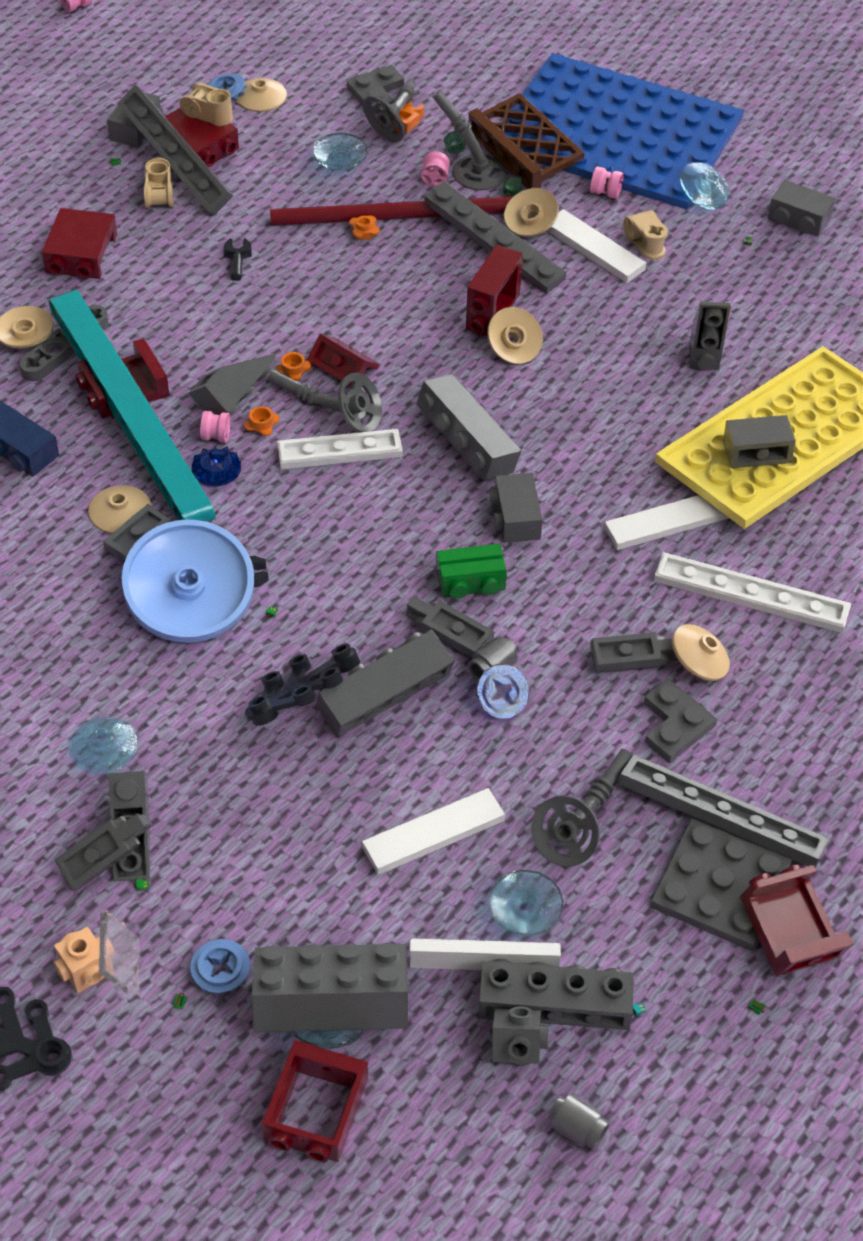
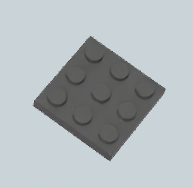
[650,818,792,951]

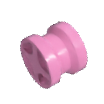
[421,151,450,186]
[200,411,230,443]

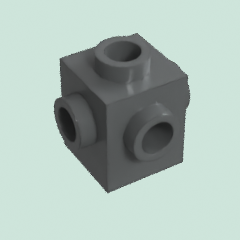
[493,1006,548,1066]

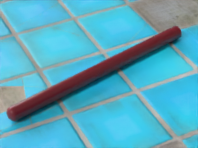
[270,196,513,226]

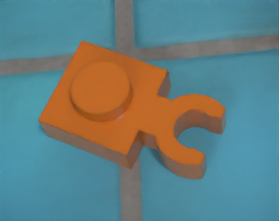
[392,101,424,133]

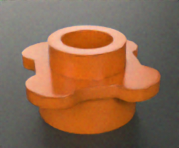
[349,216,380,240]
[276,352,311,381]
[244,406,279,436]

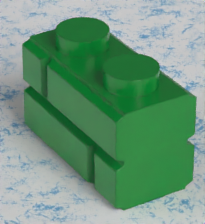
[436,544,507,598]

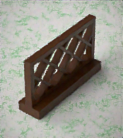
[468,93,584,189]

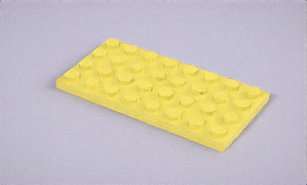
[655,346,863,529]

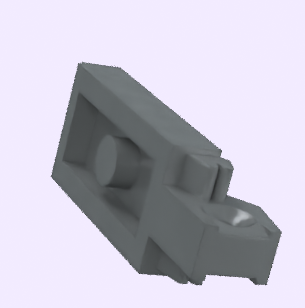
[406,596,495,658]
[590,632,679,673]
[55,813,153,891]

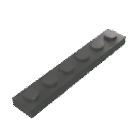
[117,84,233,215]
[424,181,567,294]
[618,754,829,868]

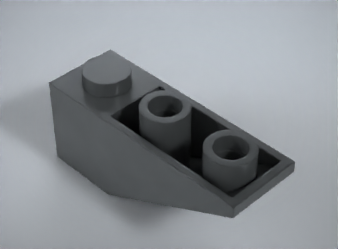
[689,301,731,370]
[188,354,276,416]
[108,771,150,882]

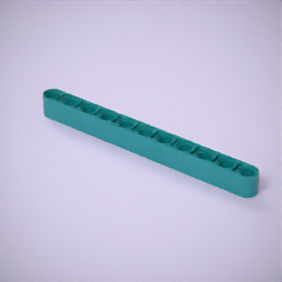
[48,289,216,522]

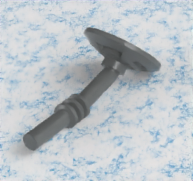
[363,79,416,142]
[432,90,507,190]
[268,370,382,432]
[531,749,632,867]

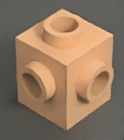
[53,926,111,994]

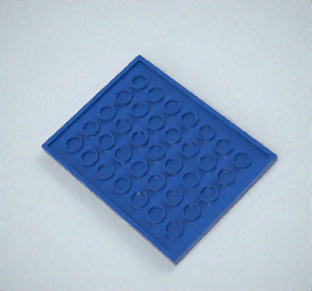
[502,53,744,210]

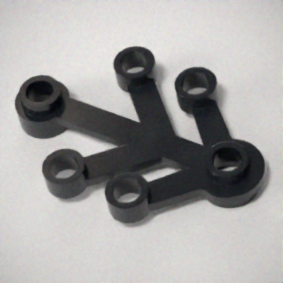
[245,644,360,726]
[0,987,72,1091]

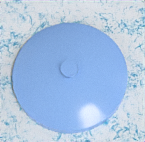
[122,520,254,643]

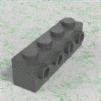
[416,374,521,482]
[316,629,454,737]
[478,959,634,1030]

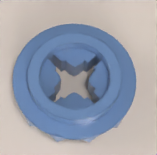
[208,74,247,101]
[190,939,251,997]

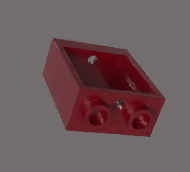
[466,244,523,336]
[262,1040,368,1162]

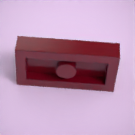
[307,334,380,387]

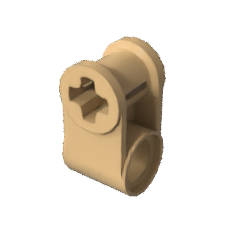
[180,83,233,126]
[144,158,174,209]
[623,210,668,260]

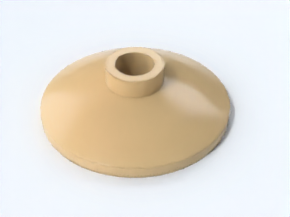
[236,78,287,112]
[504,188,559,237]
[0,306,54,348]
[487,307,543,365]
[88,485,151,533]
[672,624,730,681]

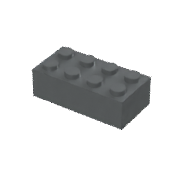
[252,943,408,1032]

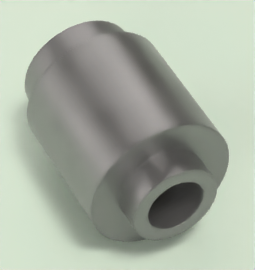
[468,636,518,683]
[549,1093,610,1150]

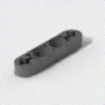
[19,305,109,381]

